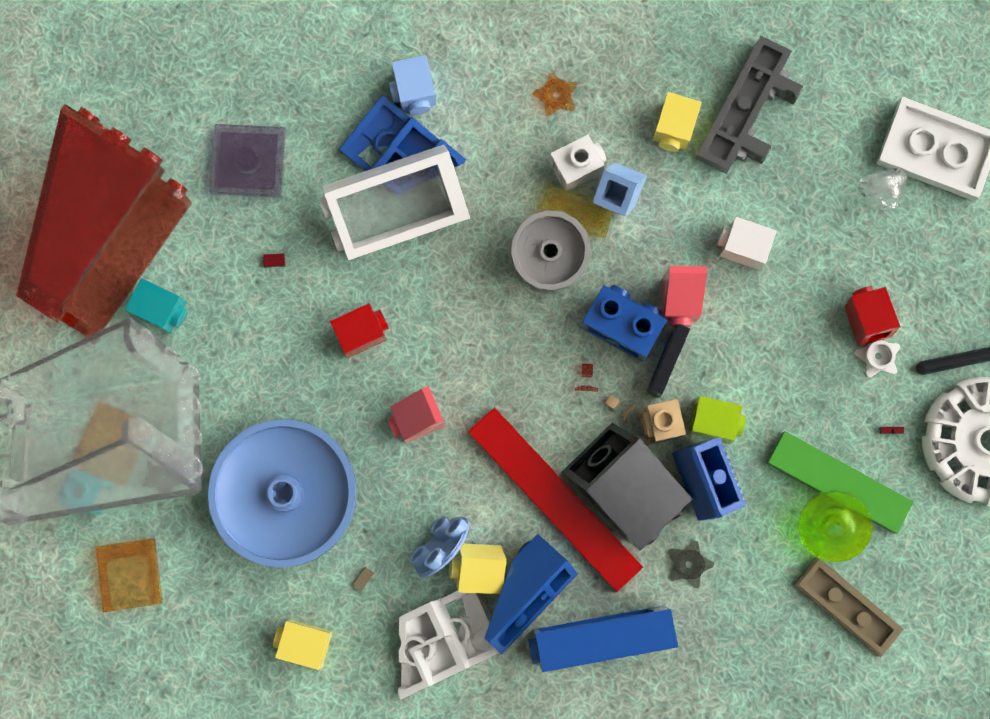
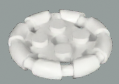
[922,377,990,507]

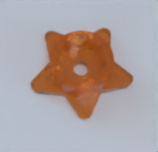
[533,73,577,116]

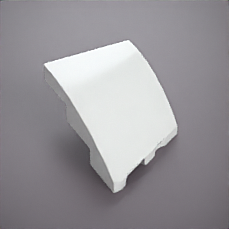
[398,590,499,700]

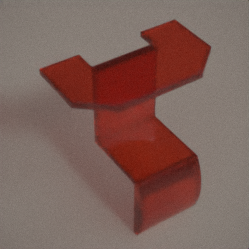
[575,363,599,392]

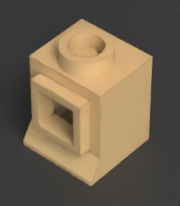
[638,399,686,445]

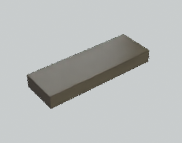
[793,557,904,657]

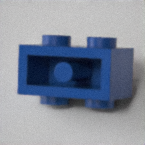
[580,285,667,362]

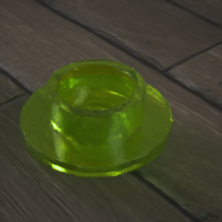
[798,490,873,563]

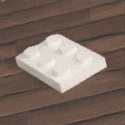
[876,97,990,202]

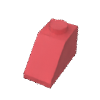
[661,266,707,327]
[387,386,445,443]

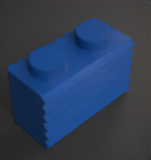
[672,437,747,521]

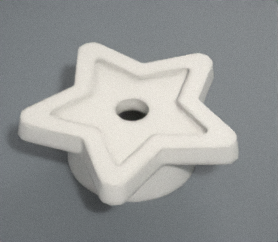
[854,340,900,378]

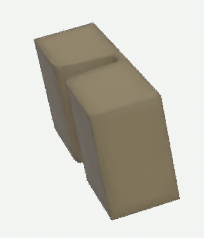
[352,567,374,592]

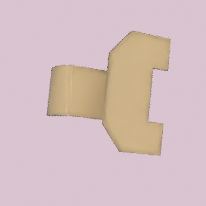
[605,395,636,424]

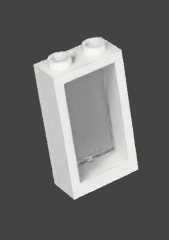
[319,145,470,260]

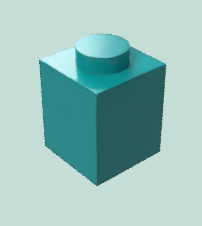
[125,278,187,333]

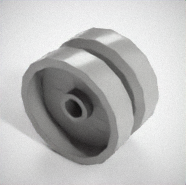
[511,210,591,291]

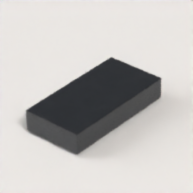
[646,324,690,398]

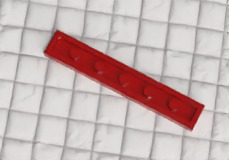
[468,407,643,592]

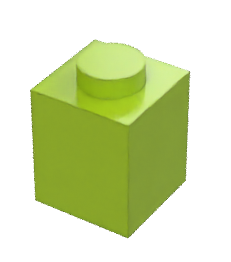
[688,396,746,444]

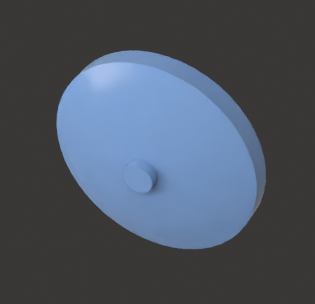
[208,419,357,567]

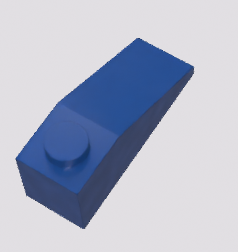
[484,534,578,655]

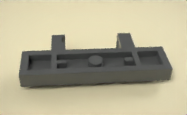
[696,36,803,174]

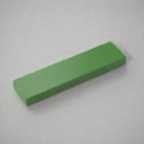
[767,431,914,534]

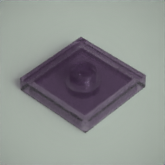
[209,124,286,198]

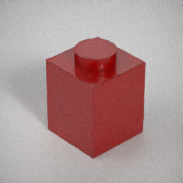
[845,286,901,347]
[330,303,389,358]

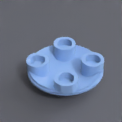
[409,516,469,577]

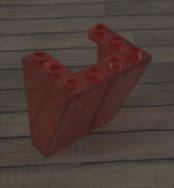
[16,104,192,342]

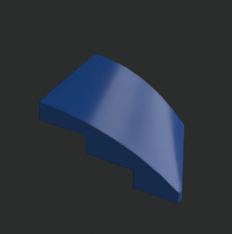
[338,95,467,194]

